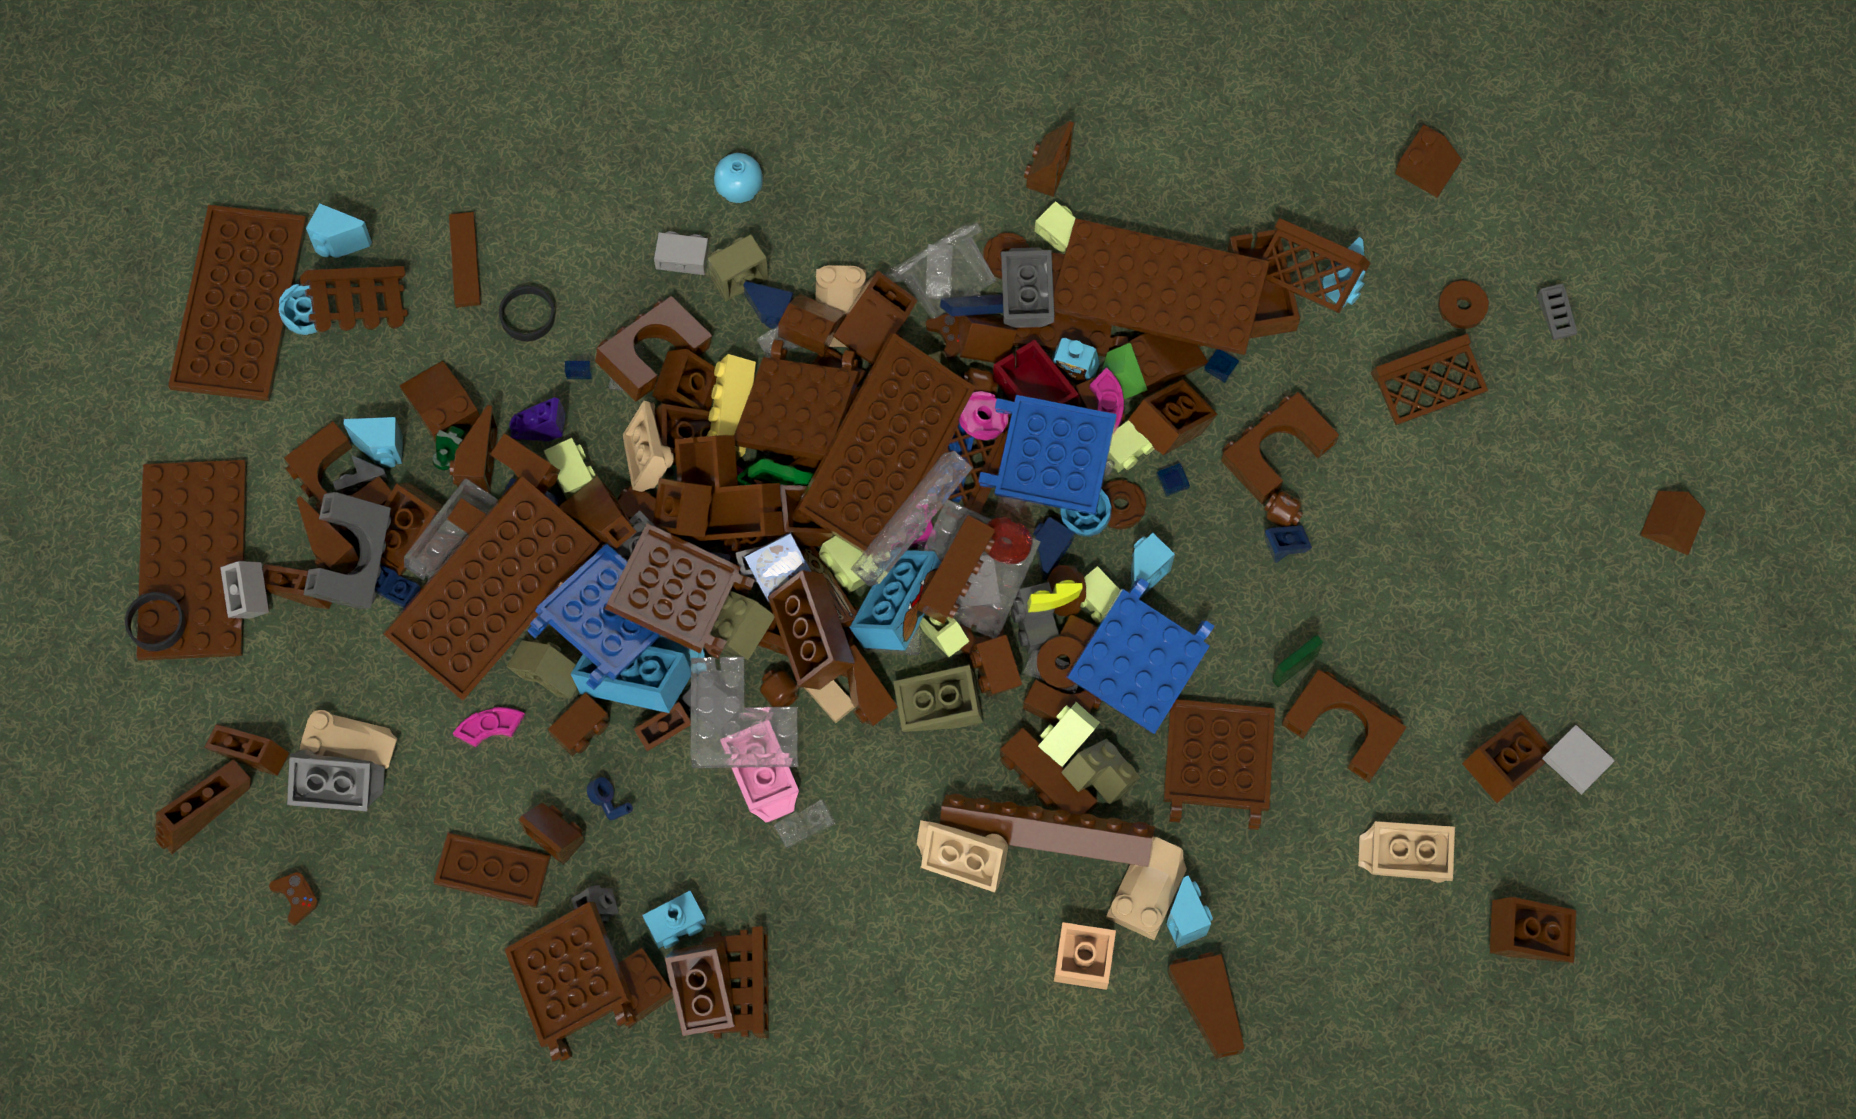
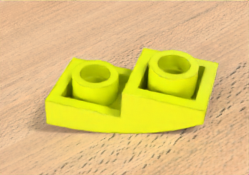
[1027,580,1082,612]

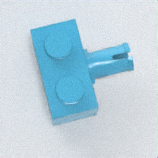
[642,891,706,949]

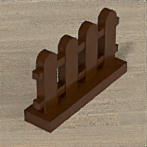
[300,266,408,332]
[702,926,769,1039]

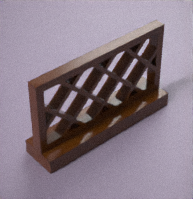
[1261,218,1371,313]
[1371,334,1488,425]
[918,420,1008,525]

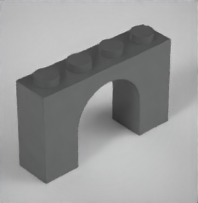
[303,492,391,609]

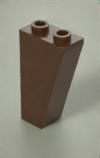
[559,476,637,548]
[155,760,250,854]
[1167,952,1245,1059]

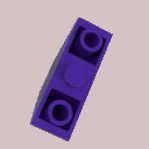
[509,397,566,442]

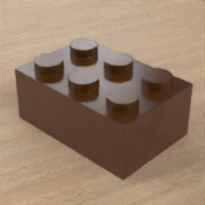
[1128,379,1218,455]

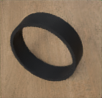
[499,286,555,342]
[125,592,186,651]

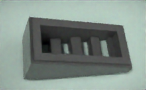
[1537,284,1577,340]

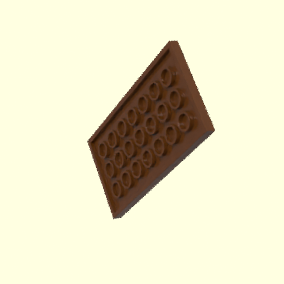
[168,205,307,401]
[1053,218,1270,355]
[795,333,976,563]
[136,460,247,661]
[383,475,600,701]

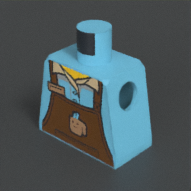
[1051,338,1100,383]

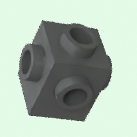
[571,885,618,925]

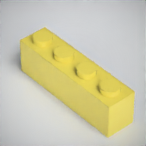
[707,354,756,461]

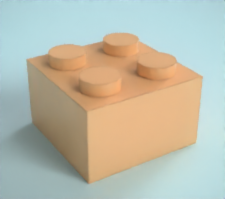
[1054,922,1116,990]

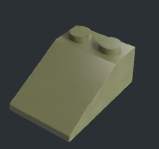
[893,665,983,732]

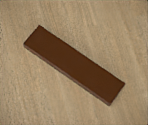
[449,212,481,308]

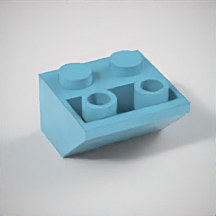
[1166,876,1213,948]

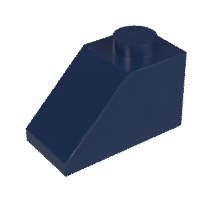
[743,281,793,329]
[1033,517,1075,581]

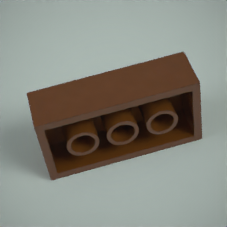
[768,570,855,690]

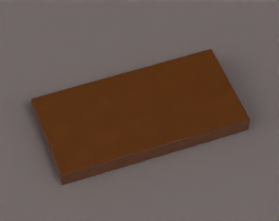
[433,833,551,908]

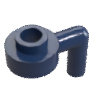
[587,777,633,820]

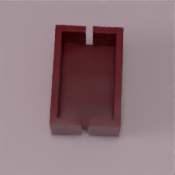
[993,340,1079,407]

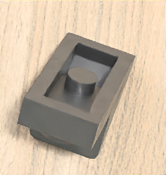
[333,456,388,496]

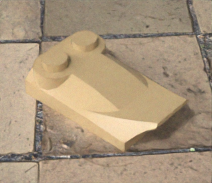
[816,266,866,347]
[623,401,673,492]
[300,710,397,769]
[917,820,1008,892]
[1358,821,1455,883]
[1106,837,1187,940]

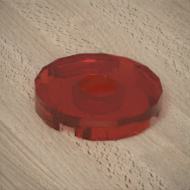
[987,517,1032,564]

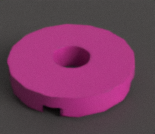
[958,391,1008,440]

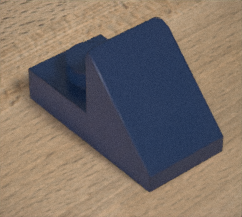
[1265,525,1312,563]

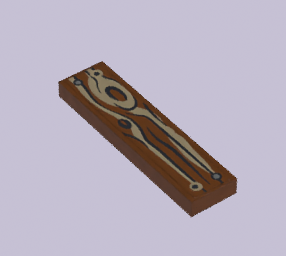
[800,546,857,628]

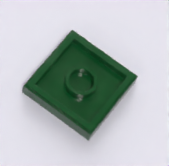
[1272,635,1323,688]

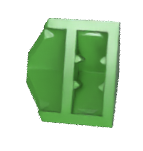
[1101,343,1147,399]

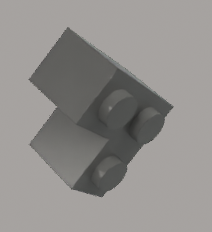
[1011,582,1060,654]

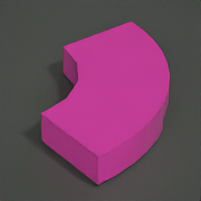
[1089,368,1124,434]
[453,707,525,747]

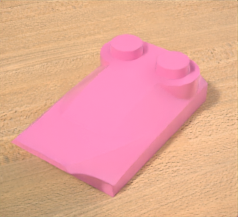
[720,720,799,823]

